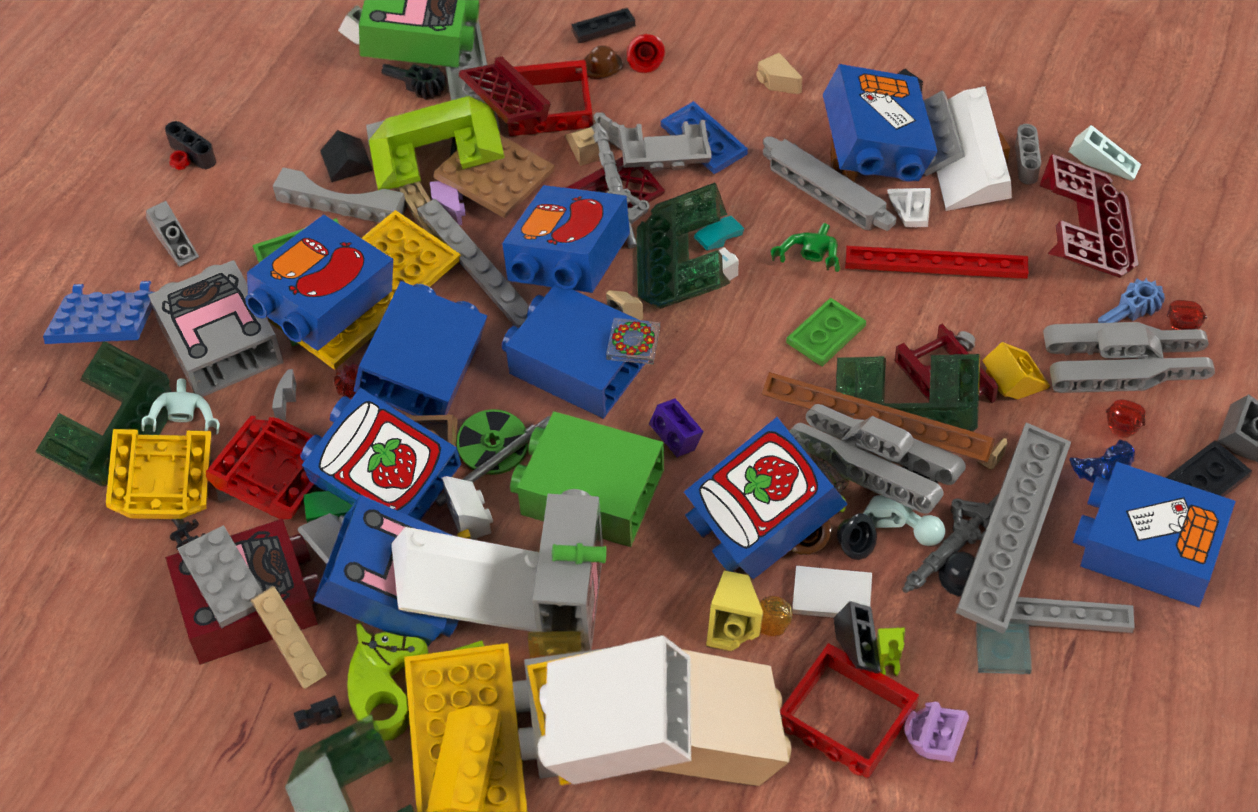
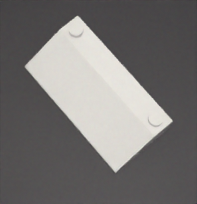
[936,86,1012,211]
[391,527,539,633]

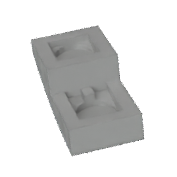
[272,369,297,421]

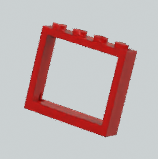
[505,60,593,136]
[779,643,919,779]

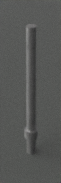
[435,416,551,507]

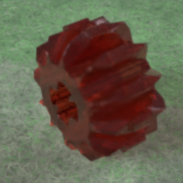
[333,362,360,398]

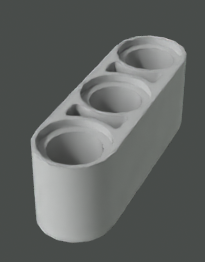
[1015,124,1041,185]

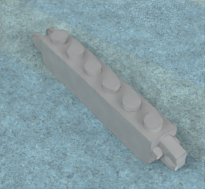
[763,136,896,231]

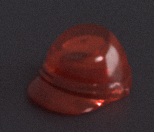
[1167,300,1207,330]
[1106,399,1146,438]

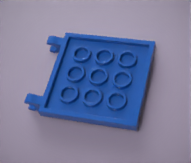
[43,281,154,344]

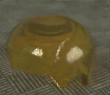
[759,596,793,636]

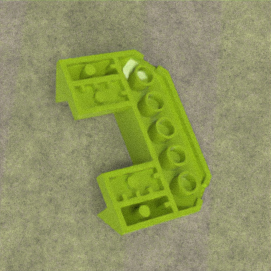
[369,96,505,190]

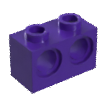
[649,398,704,457]

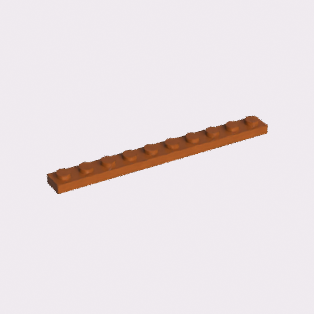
[762,372,995,463]

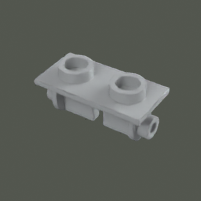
[590,112,626,149]

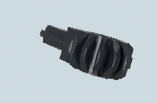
[381,64,445,100]

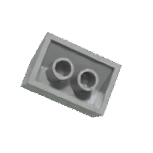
[297,513,344,564]

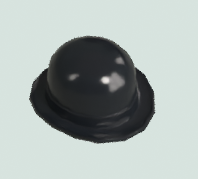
[836,513,877,560]
[938,552,975,597]

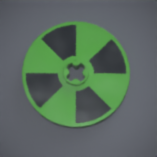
[457,409,529,475]

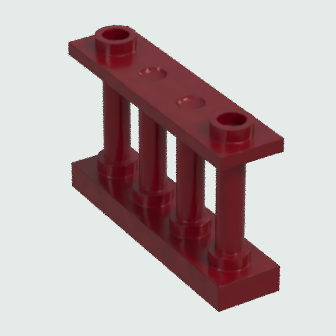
[894,323,998,425]

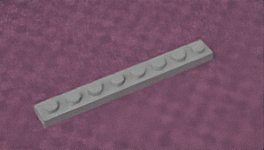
[417,199,529,328]

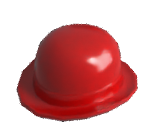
[627,34,665,73]

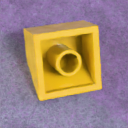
[982,342,1050,400]

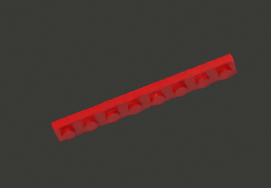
[845,246,1028,279]

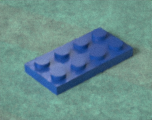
[661,101,748,175]

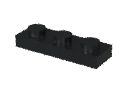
[571,7,636,43]

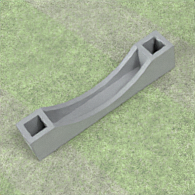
[273,168,407,223]

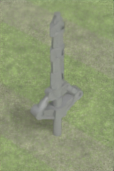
[593,123,649,248]

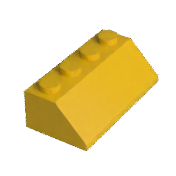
[426,706,501,812]

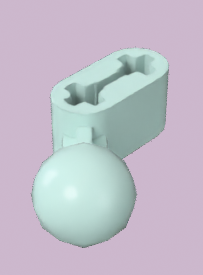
[863,495,945,546]

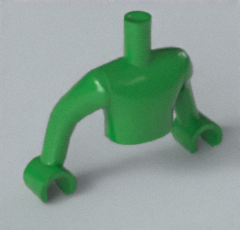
[771,223,840,272]

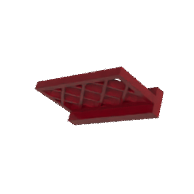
[459,56,551,123]
[566,157,665,208]

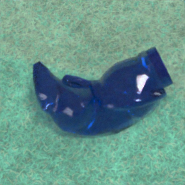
[1069,440,1135,483]

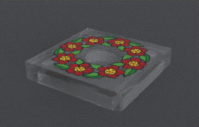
[606,318,660,364]

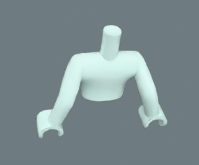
[141,378,220,434]

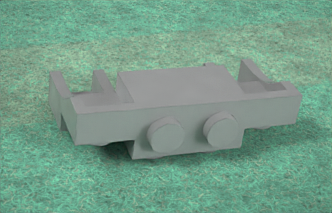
[618,120,712,171]

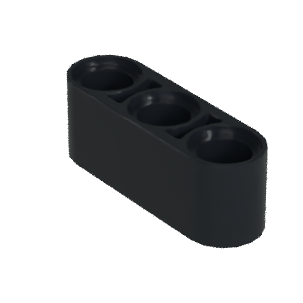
[165,121,216,169]

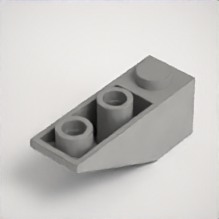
[146,201,199,267]

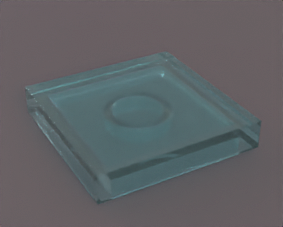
[976,623,1032,674]

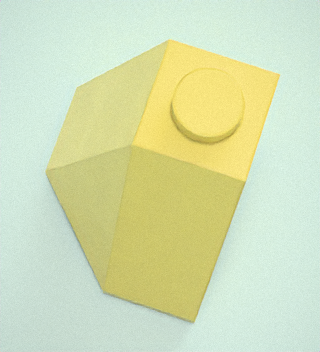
[706,570,763,651]

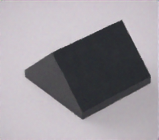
[320,130,373,182]

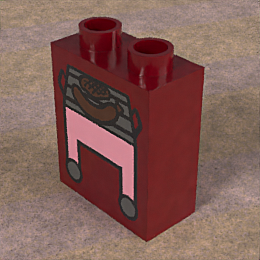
[165,518,320,665]

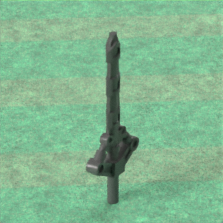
[902,493,999,593]

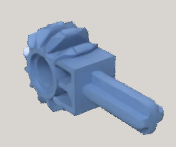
[1098,277,1165,323]

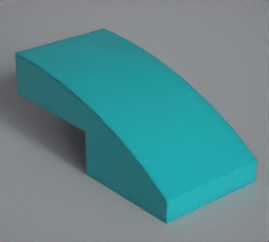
[694,216,745,251]

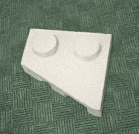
[888,188,931,227]

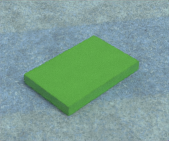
[786,298,866,367]

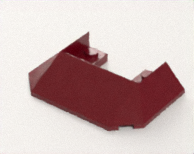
[1039,154,1139,278]

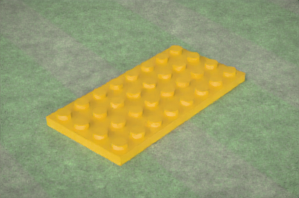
[268,210,461,370]
[404,643,528,812]

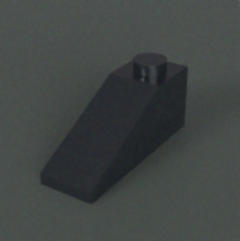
[833,601,881,674]

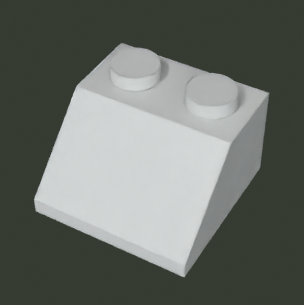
[442,476,493,540]

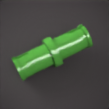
[552,543,607,564]

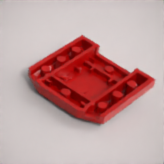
[206,415,316,519]

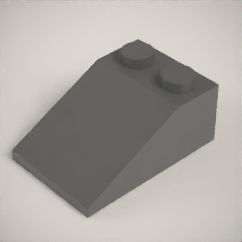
[1217,394,1258,462]

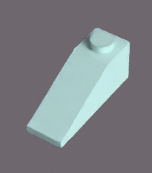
[1069,125,1141,181]

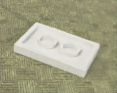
[792,566,872,618]

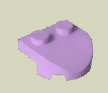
[905,702,969,762]

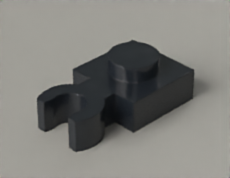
[293,696,342,730]

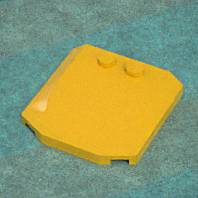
[106,429,212,519]

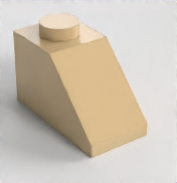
[757,53,802,94]
[565,128,600,166]
[606,290,643,320]

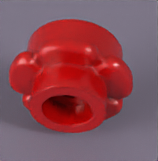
[169,151,191,170]

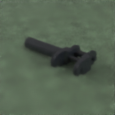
[170,518,205,550]

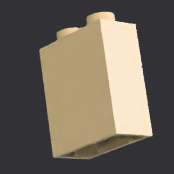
[651,649,791,786]

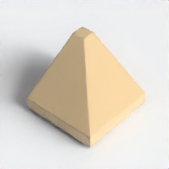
[978,438,1007,470]

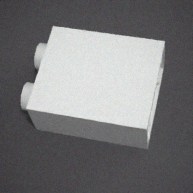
[538,636,691,785]

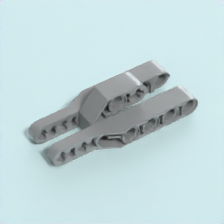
[1043,322,1215,393]
[789,404,966,514]

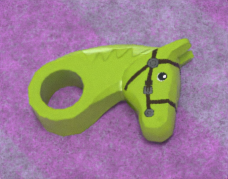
[347,623,429,741]

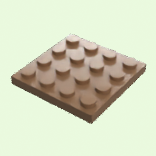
[434,135,555,219]

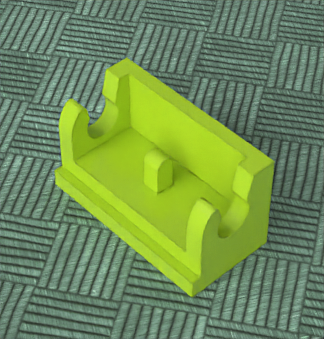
[877,627,905,677]

